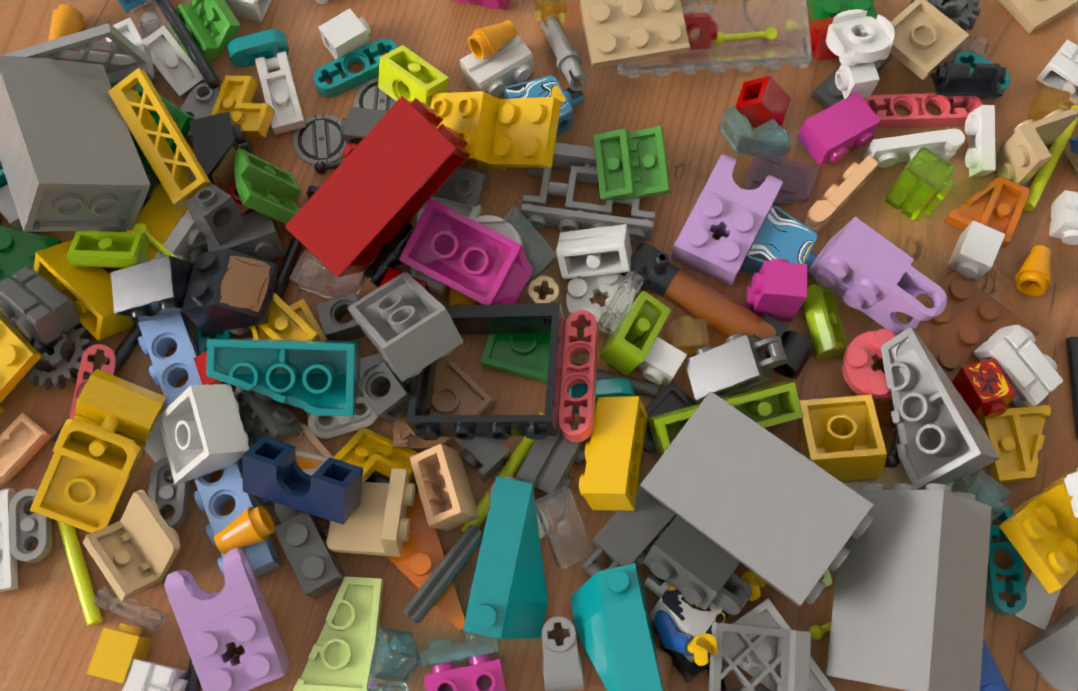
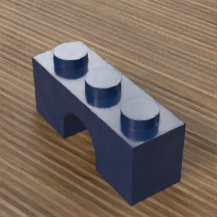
[243,436,363,525]

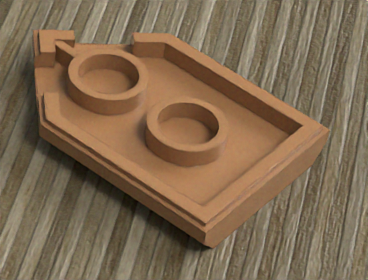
[393,355,495,448]

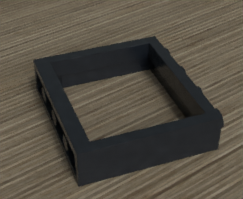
[406,303,566,441]

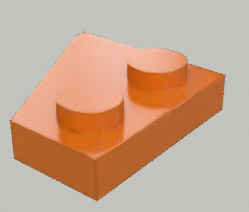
[944,176,1031,248]

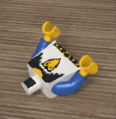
[644,570,765,666]

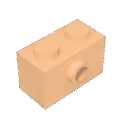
[409,444,480,531]

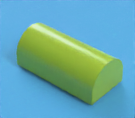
[66,231,150,268]
[802,284,848,359]

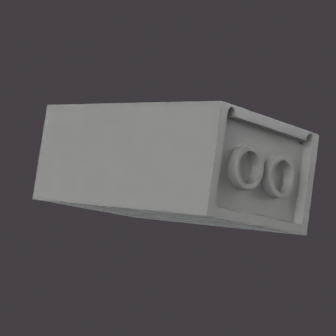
[0,55,150,232]
[640,391,874,606]
[826,483,992,691]

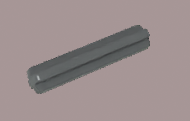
[404,525,484,624]

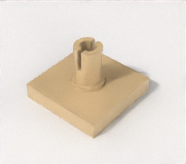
[890,0,969,80]
[998,0,1078,34]

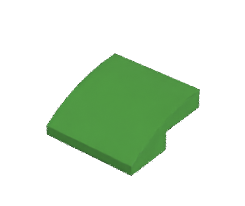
[168,0,241,64]
[593,126,671,201]
[234,148,302,224]

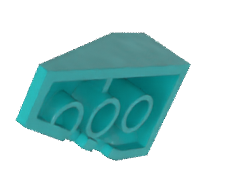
[207,339,361,417]
[463,476,548,639]
[570,563,664,691]

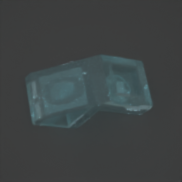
[718,106,792,162]
[366,627,422,691]

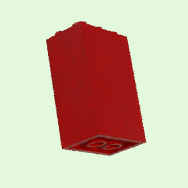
[284,96,471,277]

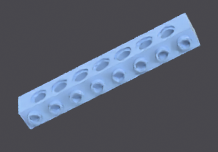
[138,311,282,577]

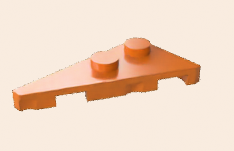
[386,491,465,632]

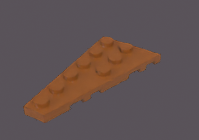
[848,270,1039,427]

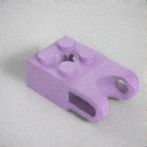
[671,154,783,287]
[807,217,947,335]
[164,547,290,691]

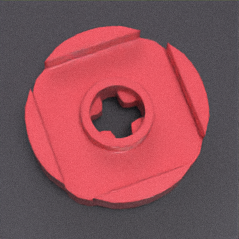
[842,329,895,401]

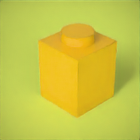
[86,623,153,684]

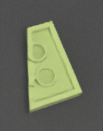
[293,576,384,691]

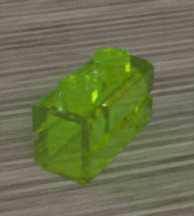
[885,147,956,221]

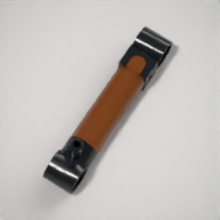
[621,243,815,379]

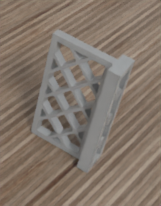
[3,23,155,88]
[709,622,811,691]

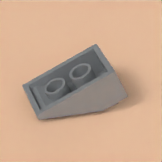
[347,271,463,382]

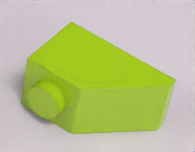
[598,290,671,376]

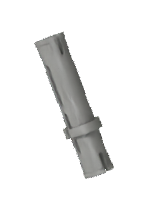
[541,16,589,91]

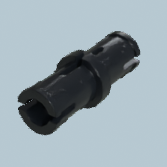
[363,222,415,287]

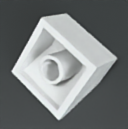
[157,384,249,484]

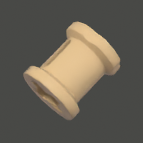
[528,276,559,304]

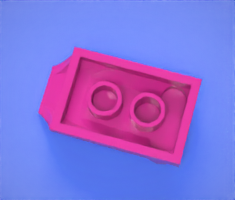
[399,198,534,305]

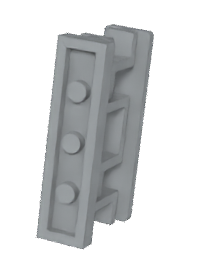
[520,142,655,243]

